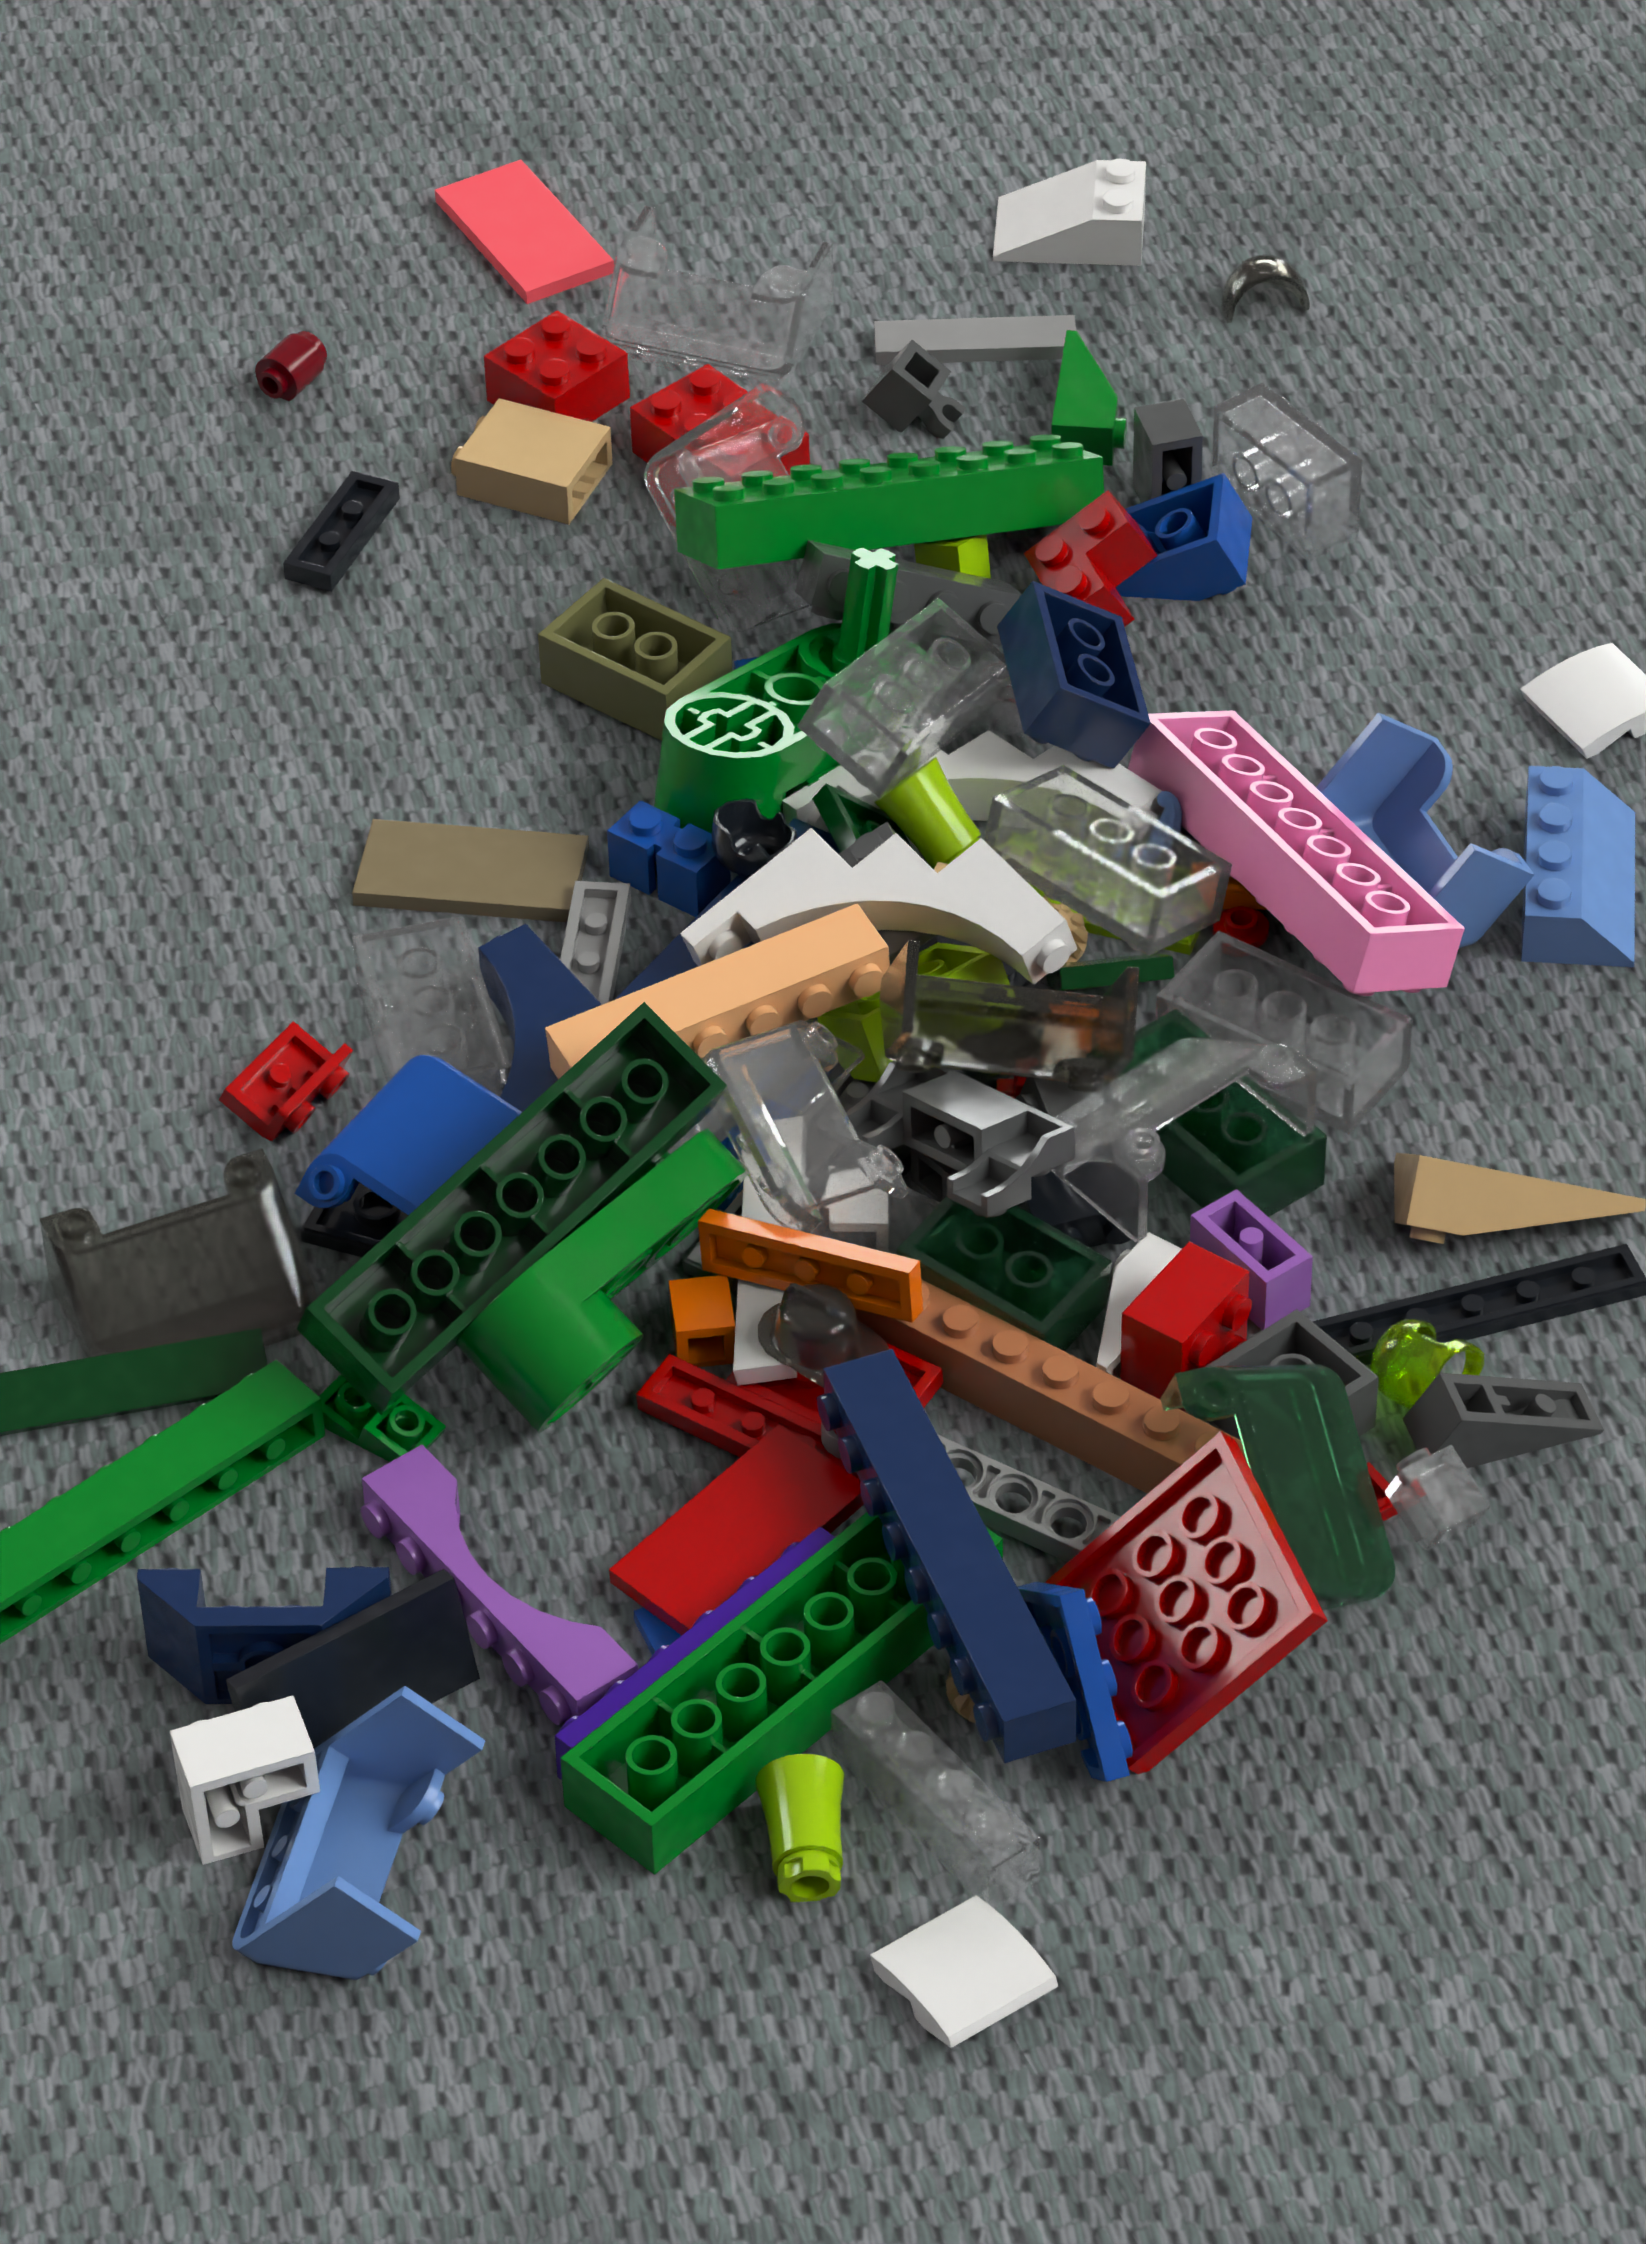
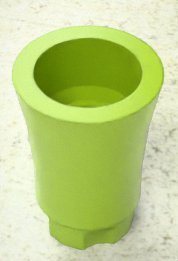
[874,757,981,869]
[755,1754,844,1902]

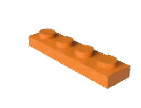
[698,1208,923,1323]

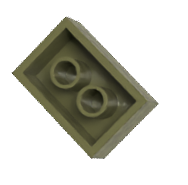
[538,578,732,741]

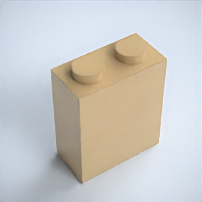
[451,398,612,524]

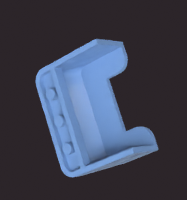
[1316,712,1534,948]

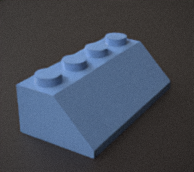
[1521,766,1635,967]

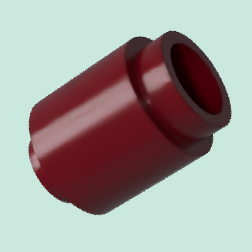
[255,331,327,401]

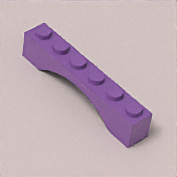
[361,1445,638,1725]

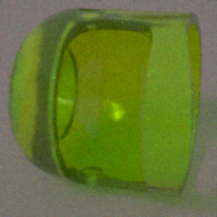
[1370,1319,1484,1410]

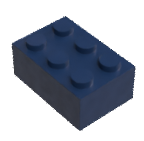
[997,581,1151,769]

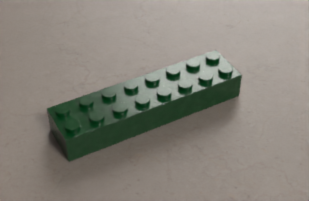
[297,1002,728,1415]

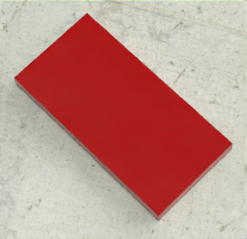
[609,1424,864,1635]

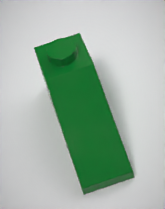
[1051,330,1127,466]

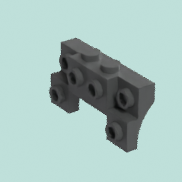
[829,1052,1075,1218]

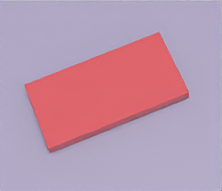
[435,159,615,304]

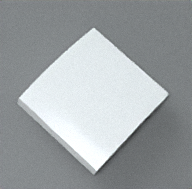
[1520,643,1646,759]
[870,1895,1058,2048]

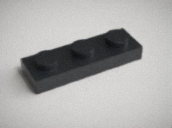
[283,471,400,592]

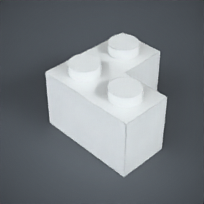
[170,1695,320,1865]

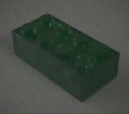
[1087,1008,1327,1217]

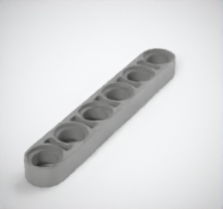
[821,1424,1120,1562]

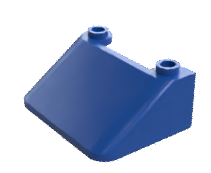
[294,1055,522,1215]

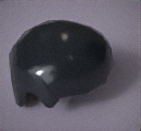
[712,799,797,877]

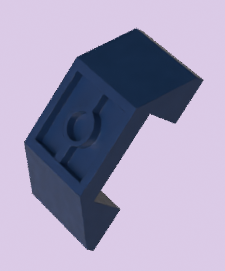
[137,1566,392,1704]

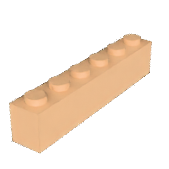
[545,903,891,1079]

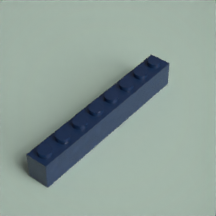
[817,1349,1076,1763]

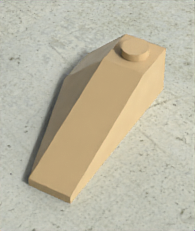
[1394,1153,1646,1244]

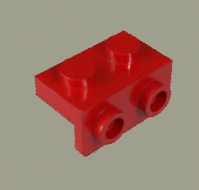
[219,1021,354,1141]

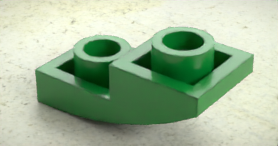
[319,1374,446,1462]

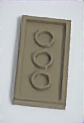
[352,819,589,922]

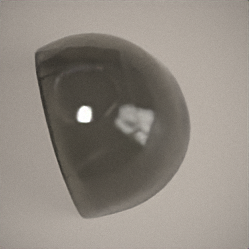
[1221,254,1310,323]

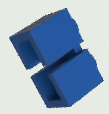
[607,800,731,917]

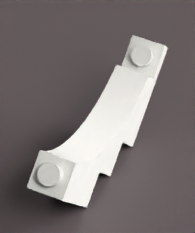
[782,726,1165,852]
[680,828,1077,985]

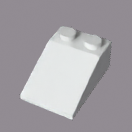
[993,159,1146,266]

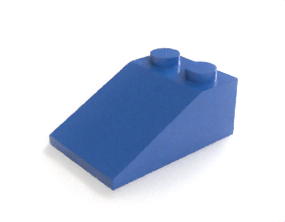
[1115,473,1253,601]

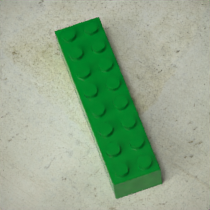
[674,435,1104,570]
[560,1512,1003,1875]

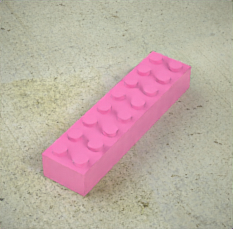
[1128,711,1465,996]

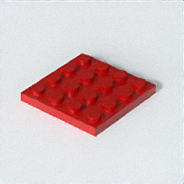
[1044,1431,1328,1774]

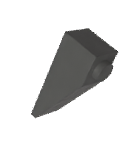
[1403,1373,1604,1469]

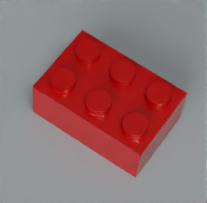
[630,364,810,488]

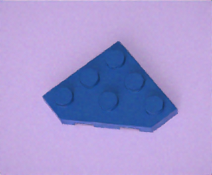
[1017,1582,1133,1782]

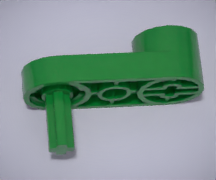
[654,547,925,834]
[456,1128,748,1433]

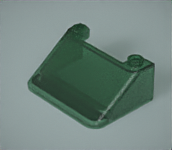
[1160,1364,1395,1611]

